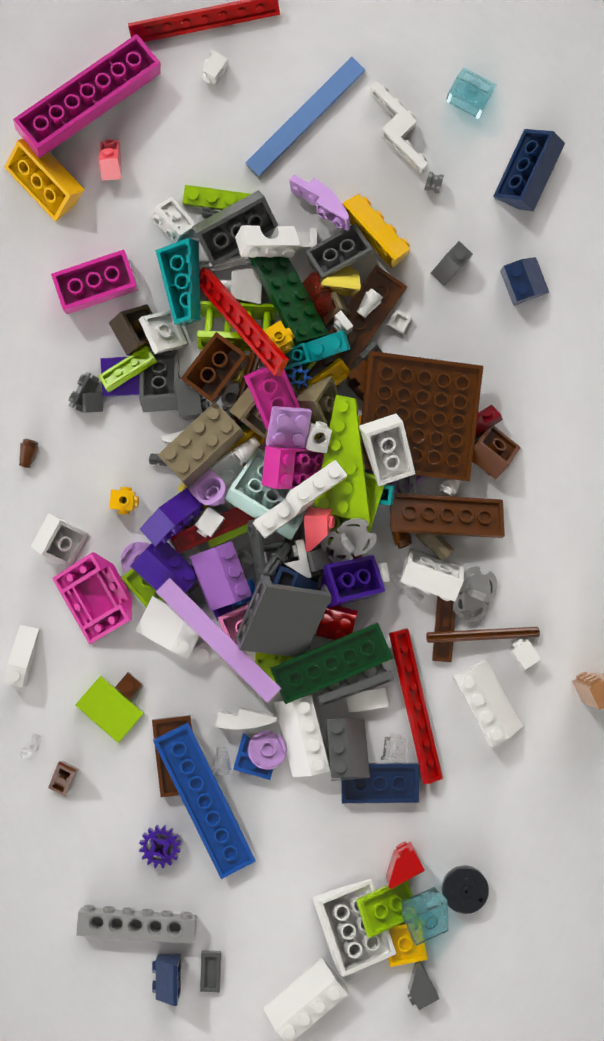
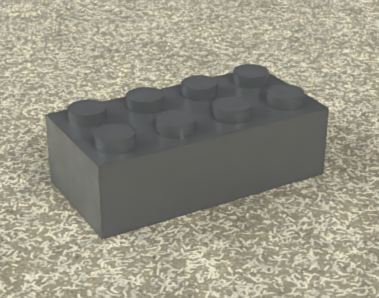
[192,190,278,266]

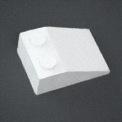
[359,414,415,486]
[135,596,199,659]

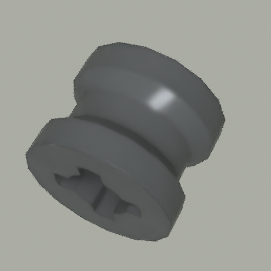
[424,171,444,194]

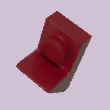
[475,405,503,437]

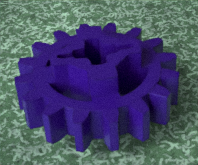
[139,825,181,868]

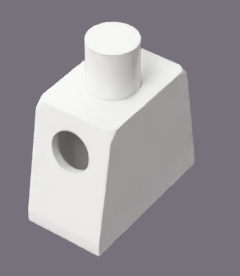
[220,268,262,304]

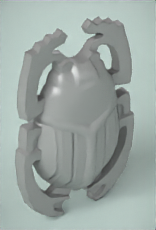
[321,518,377,563]
[453,566,497,622]

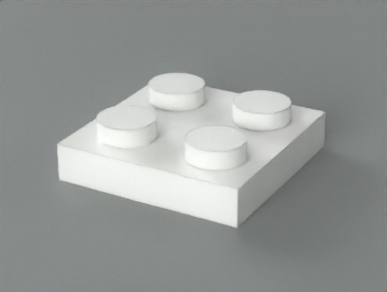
[139,310,188,354]

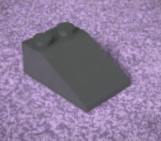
[139,350,180,412]

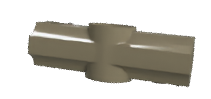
[416,533,454,561]

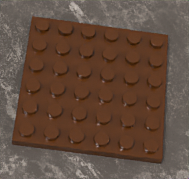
[360,351,483,481]

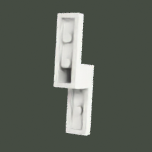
[370,81,428,174]
[253,460,347,539]

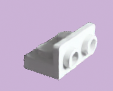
[151,197,196,243]

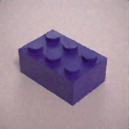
[140,487,204,546]

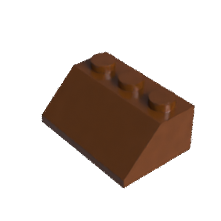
[181,332,248,403]

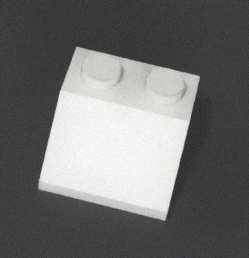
[31,513,89,567]

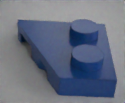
[233,733,273,780]

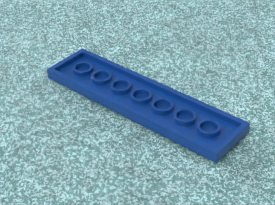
[153,722,256,879]

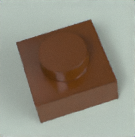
[116,672,143,699]

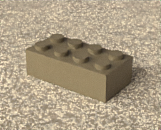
[158,402,245,488]

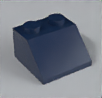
[500,257,549,306]
[152,954,181,1006]

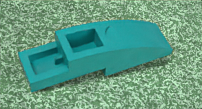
[284,330,350,371]

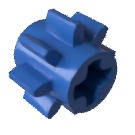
[288,365,312,390]

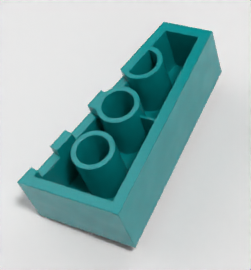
[155,238,201,326]

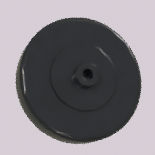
[442,865,489,914]

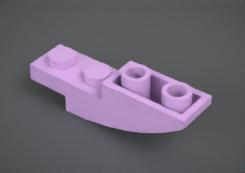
[289,175,350,231]

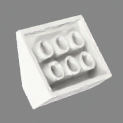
[313,879,396,977]

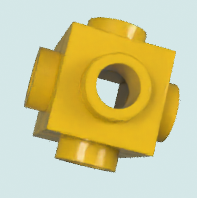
[264,321,295,354]
[109,487,139,515]

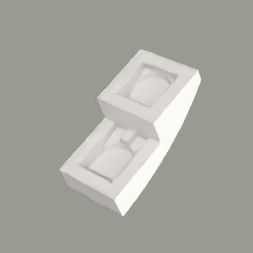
[346,687,390,712]

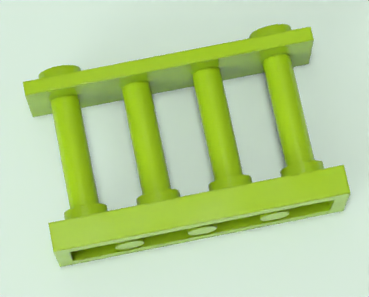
[197,301,277,351]

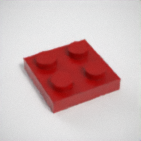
[316,606,358,640]

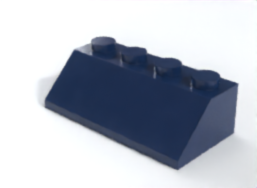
[493,129,565,211]

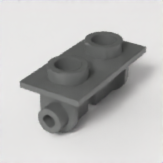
[68,372,99,412]

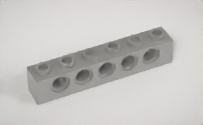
[76,905,197,944]

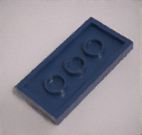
[341,763,419,804]

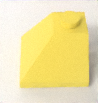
[316,266,361,297]

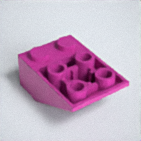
[262,446,324,489]

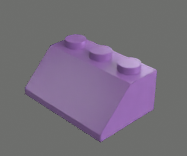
[190,541,252,611]

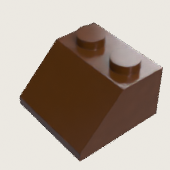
[472,426,520,480]

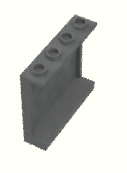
[235,575,332,657]

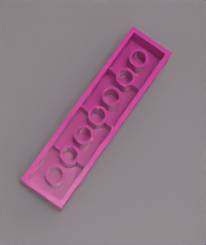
[13,34,161,158]

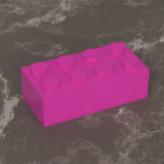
[51,249,139,315]

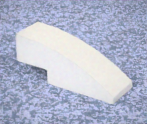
[215,707,277,730]

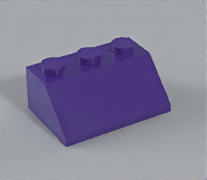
[130,542,198,592]
[321,555,385,608]

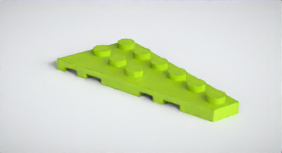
[314,395,371,523]

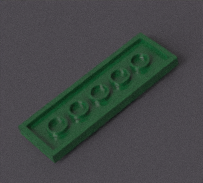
[248,257,329,346]
[270,622,393,704]

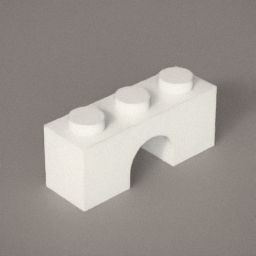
[235,226,300,258]

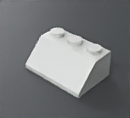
[400,548,464,602]

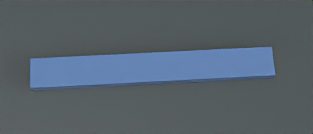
[245,57,365,177]

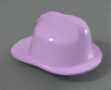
[188,469,226,506]

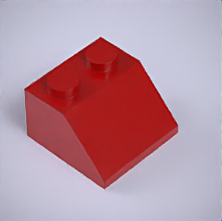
[386,841,425,889]

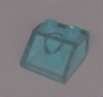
[446,67,497,119]
[402,887,449,946]

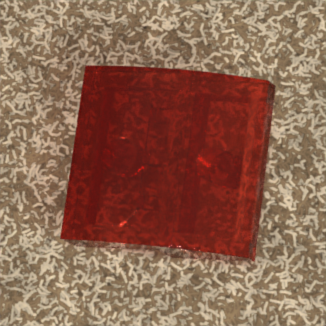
[302,272,333,319]

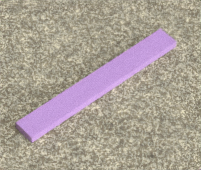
[156,578,281,703]

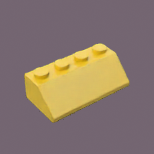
[4,138,85,222]
[342,194,411,269]

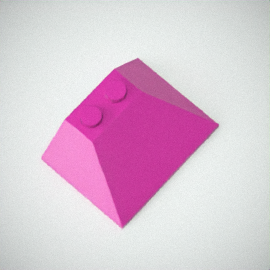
[52,552,133,645]

